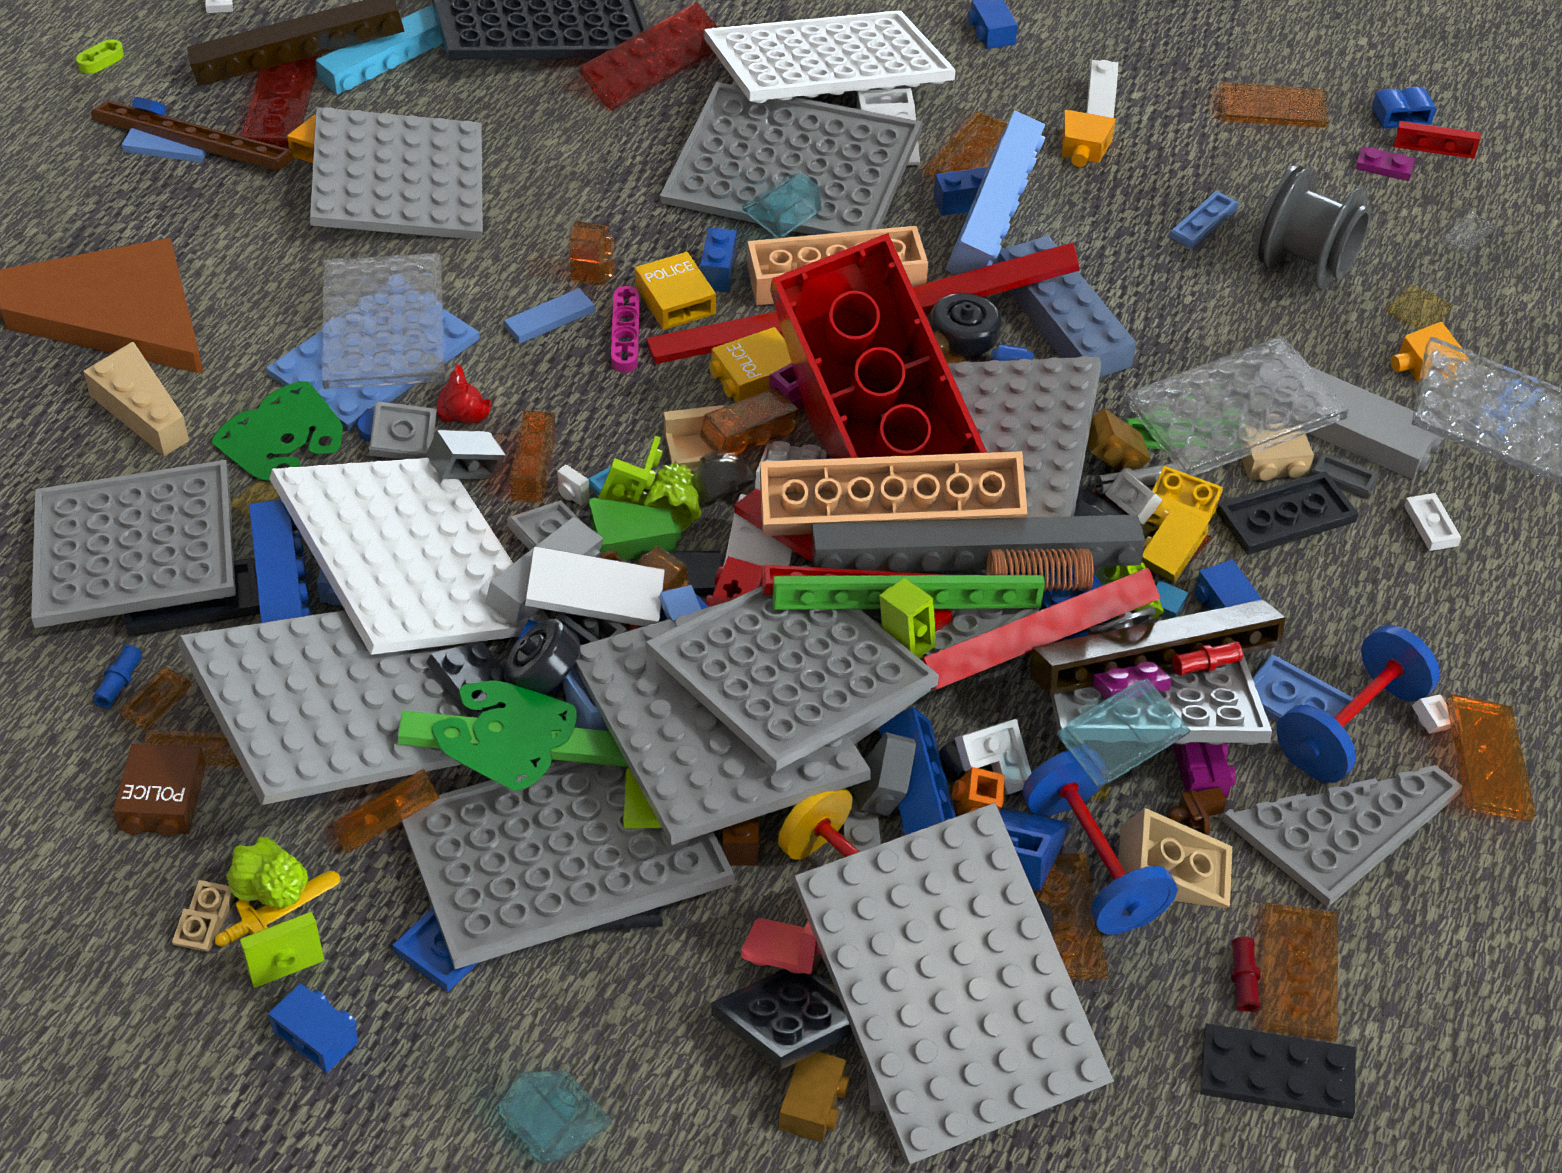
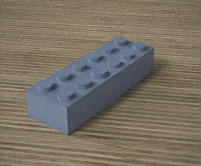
[997,236,1137,377]

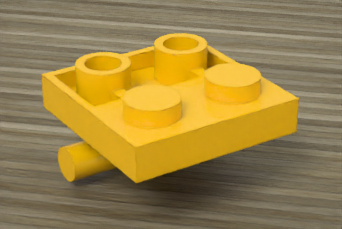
[1146,466,1223,528]

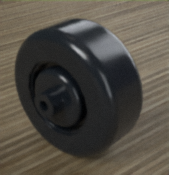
[930,293,1001,356]
[503,619,580,695]

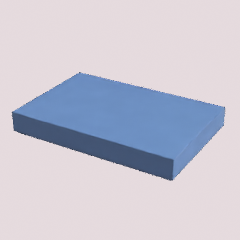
[1253,654,1353,722]

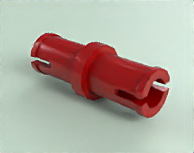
[1172,641,1243,676]

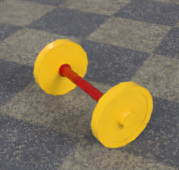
[778,788,860,860]

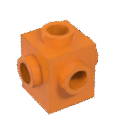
[951,767,1005,815]

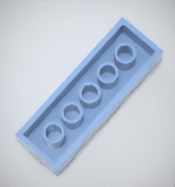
[945,111,1045,275]

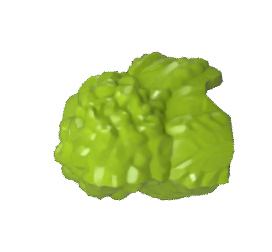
[643,463,702,532]
[226,836,308,908]

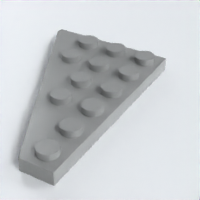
[1223,765,1463,907]

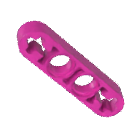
[611,286,640,373]

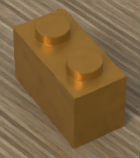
[1087,408,1151,472]
[779,1052,851,1143]

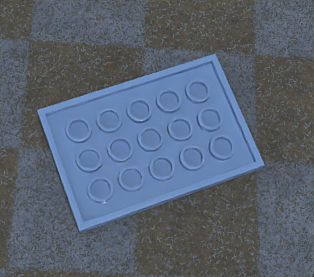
[266,279,480,431]

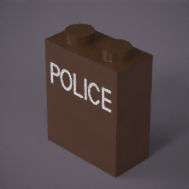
[113,743,206,837]

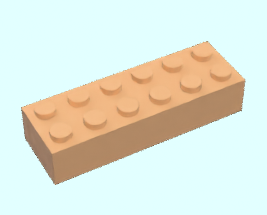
[747,226,928,305]

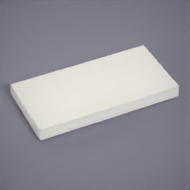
[525,547,665,626]

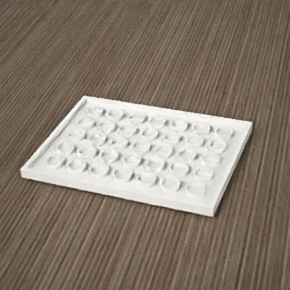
[704,10,955,103]
[269,458,549,655]

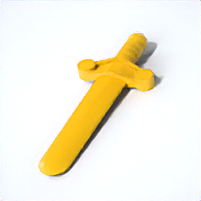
[215,871,340,947]

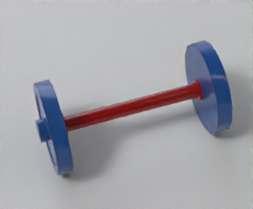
[1276,625,1440,783]
[1022,749,1178,935]

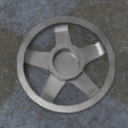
[1085,606,1155,636]

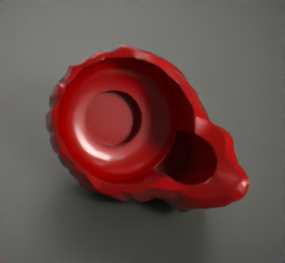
[436,364,492,423]

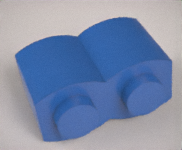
[1371,87,1437,129]

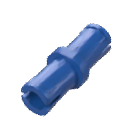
[92,645,143,709]

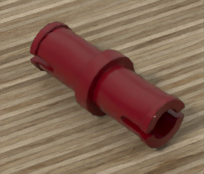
[1231,936,1261,1012]

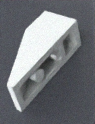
[1086,60,1118,118]

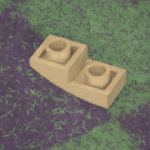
[172,880,235,952]

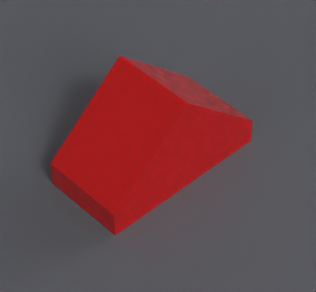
[770,233,987,459]

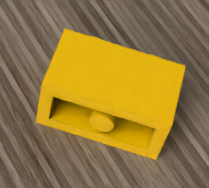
[1142,504,1209,583]

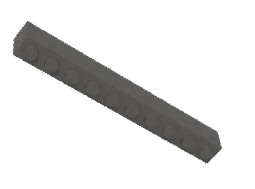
[811,515,1145,572]

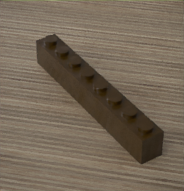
[187,0,405,86]
[1030,600,1285,696]

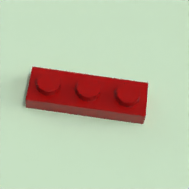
[1393,121,1481,159]

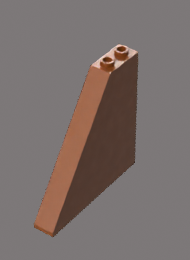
[0,238,203,373]

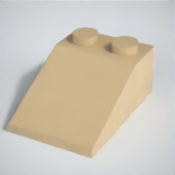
[1118,808,1232,908]

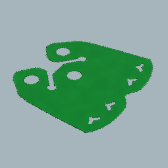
[212,381,343,481]
[432,680,577,791]

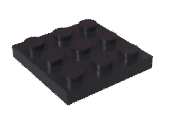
[711,969,853,1069]

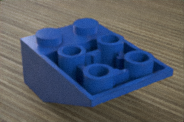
[999,808,1071,891]

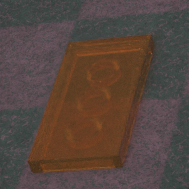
[1219,82,1329,128]
[924,111,1008,177]
[1446,694,1536,821]
[1033,852,1108,981]
[1261,902,1338,1042]

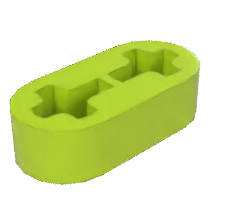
[76,39,124,74]

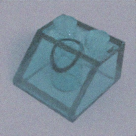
[742,172,821,238]
[496,1070,613,1163]

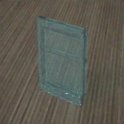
[1057,678,1190,788]

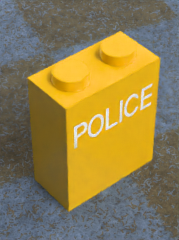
[635,252,716,330]
[709,327,791,406]

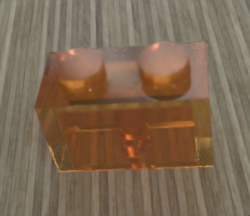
[569,221,615,286]

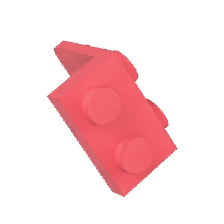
[741,918,822,974]

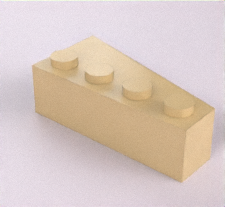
[83,342,189,456]

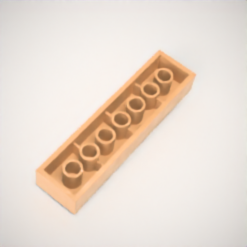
[760,451,1027,536]

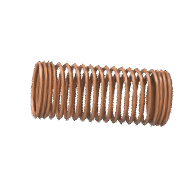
[986,548,1094,592]

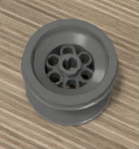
[1254,165,1372,289]

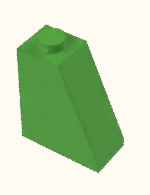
[588,498,681,561]

